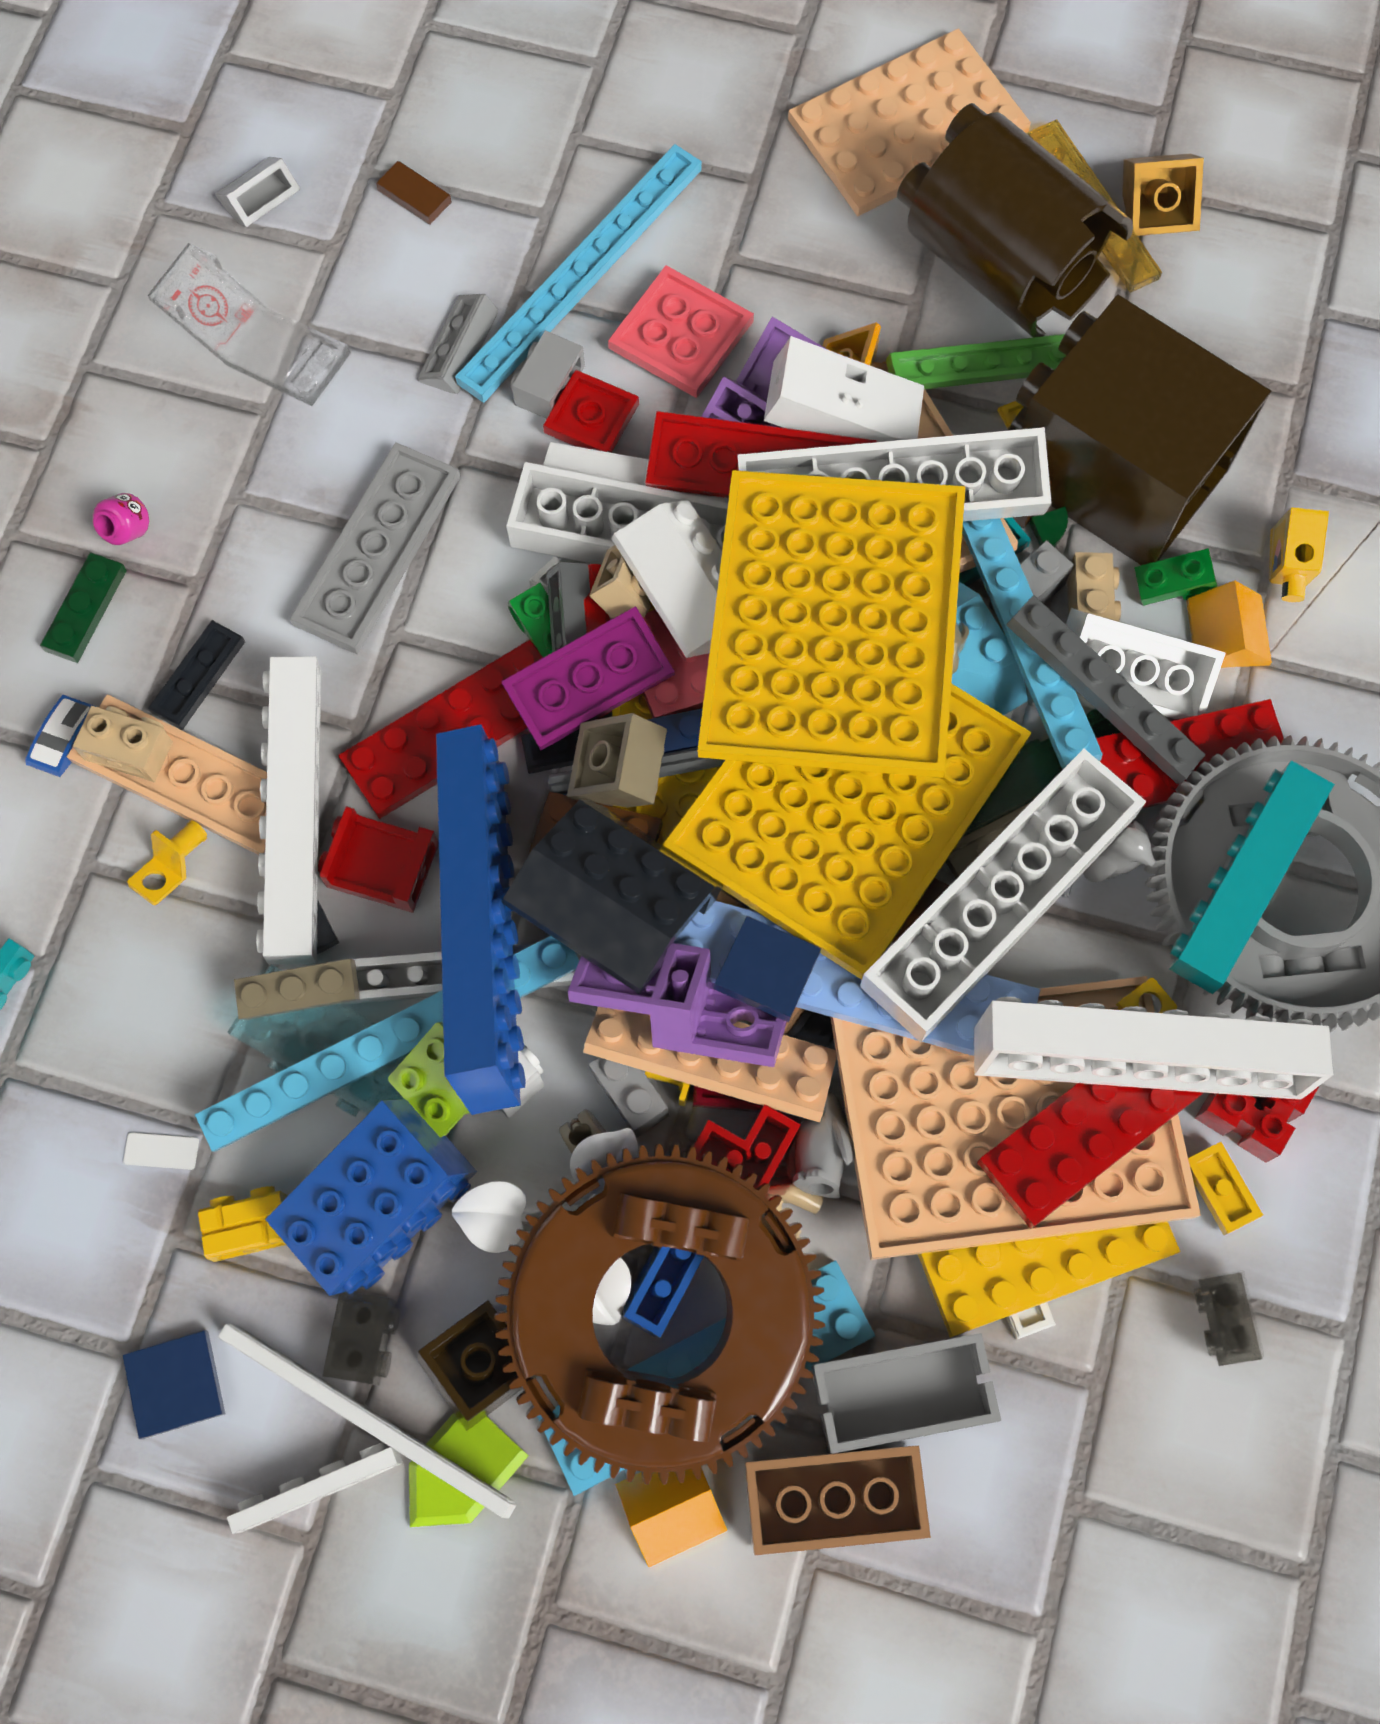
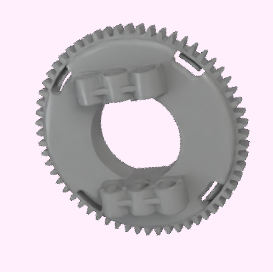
[1144,735,1380,1033]

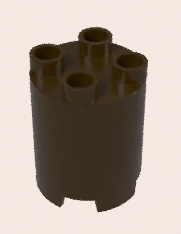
[897,103,1133,338]

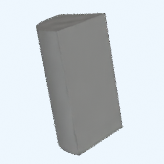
[215,157,300,227]

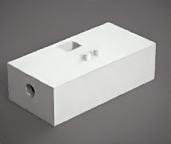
[764,336,924,442]

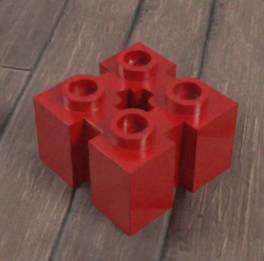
[1195,1087,1319,1163]

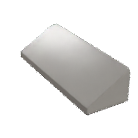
[418,294,498,394]

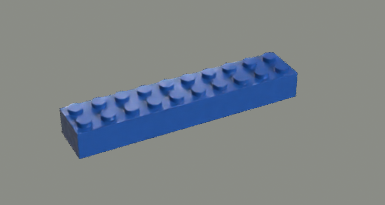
[436,724,526,1115]

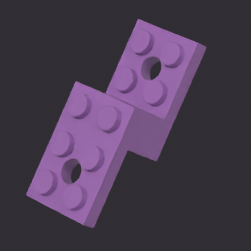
[701,316,828,428]
[568,943,787,1067]

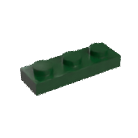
[40,552,127,664]

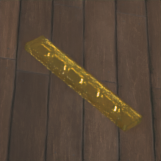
[1027,119,1162,293]

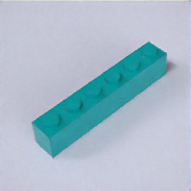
[1169,760,1335,995]

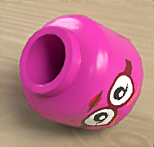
[93,493,150,545]

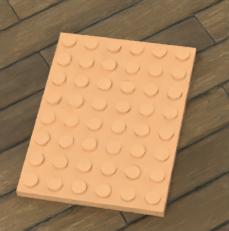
[830,976,1201,1260]

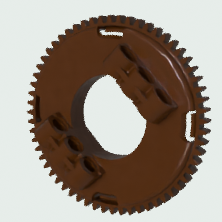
[494,1144,826,1485]

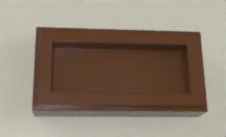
[376,161,452,225]

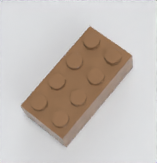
[744,1445,931,1555]

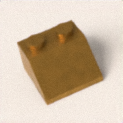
[1122,153,1204,236]

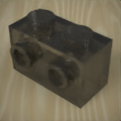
[1194,1270,1264,1366]
[322,1292,400,1386]

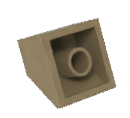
[567,713,667,808]

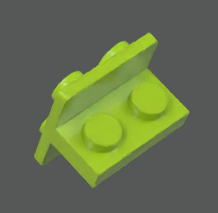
[388,1022,470,1137]

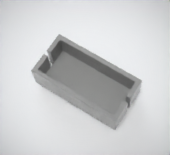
[811,1333,1001,1454]

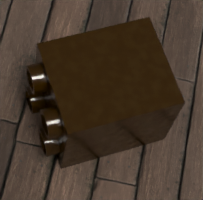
[1007,294,1272,565]

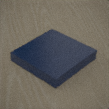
[713,916,821,1023]
[123,1330,226,1439]

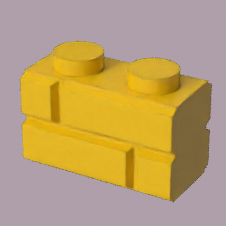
[198,1186,287,1262]

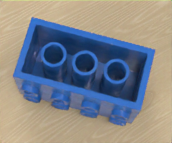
[265,1100,477,1296]

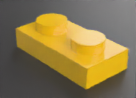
[1188,1142,1264,1235]

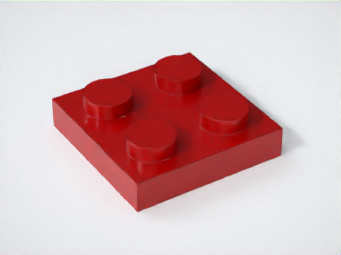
[543,370,639,453]

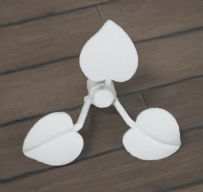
[452,1128,638,1325]

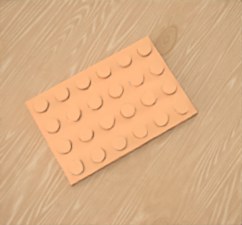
[788,28,1031,217]

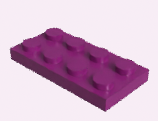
[501,606,675,750]

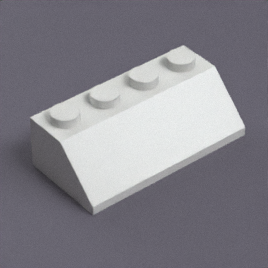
[611,500,722,658]
[1066,608,1225,720]

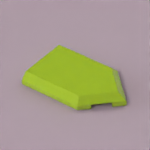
[409,1413,529,1527]

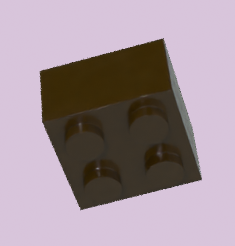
[418,1300,537,1431]

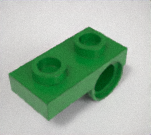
[1134,548,1217,606]
[508,582,553,658]

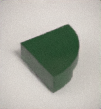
[1029,507,1068,547]

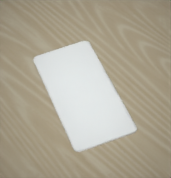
[123,1133,199,1170]

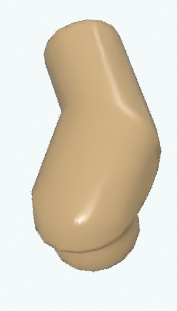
[765,1183,823,1214]

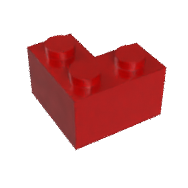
[693,1105,801,1189]

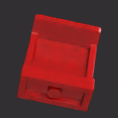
[318,806,439,913]

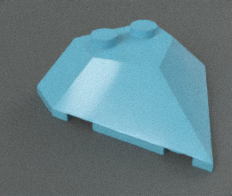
[951,582,1028,715]

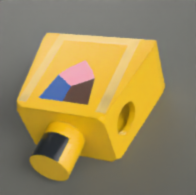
[1269,507,1329,602]

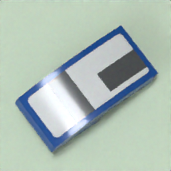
[25,695,96,777]

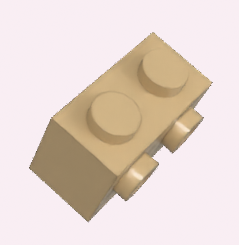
[589,545,651,619]
[1067,552,1121,621]
[73,705,173,782]

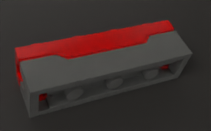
[547,562,612,720]

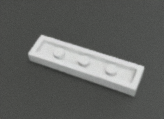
[227,1442,403,1534]

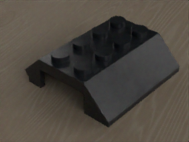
[502,799,723,994]

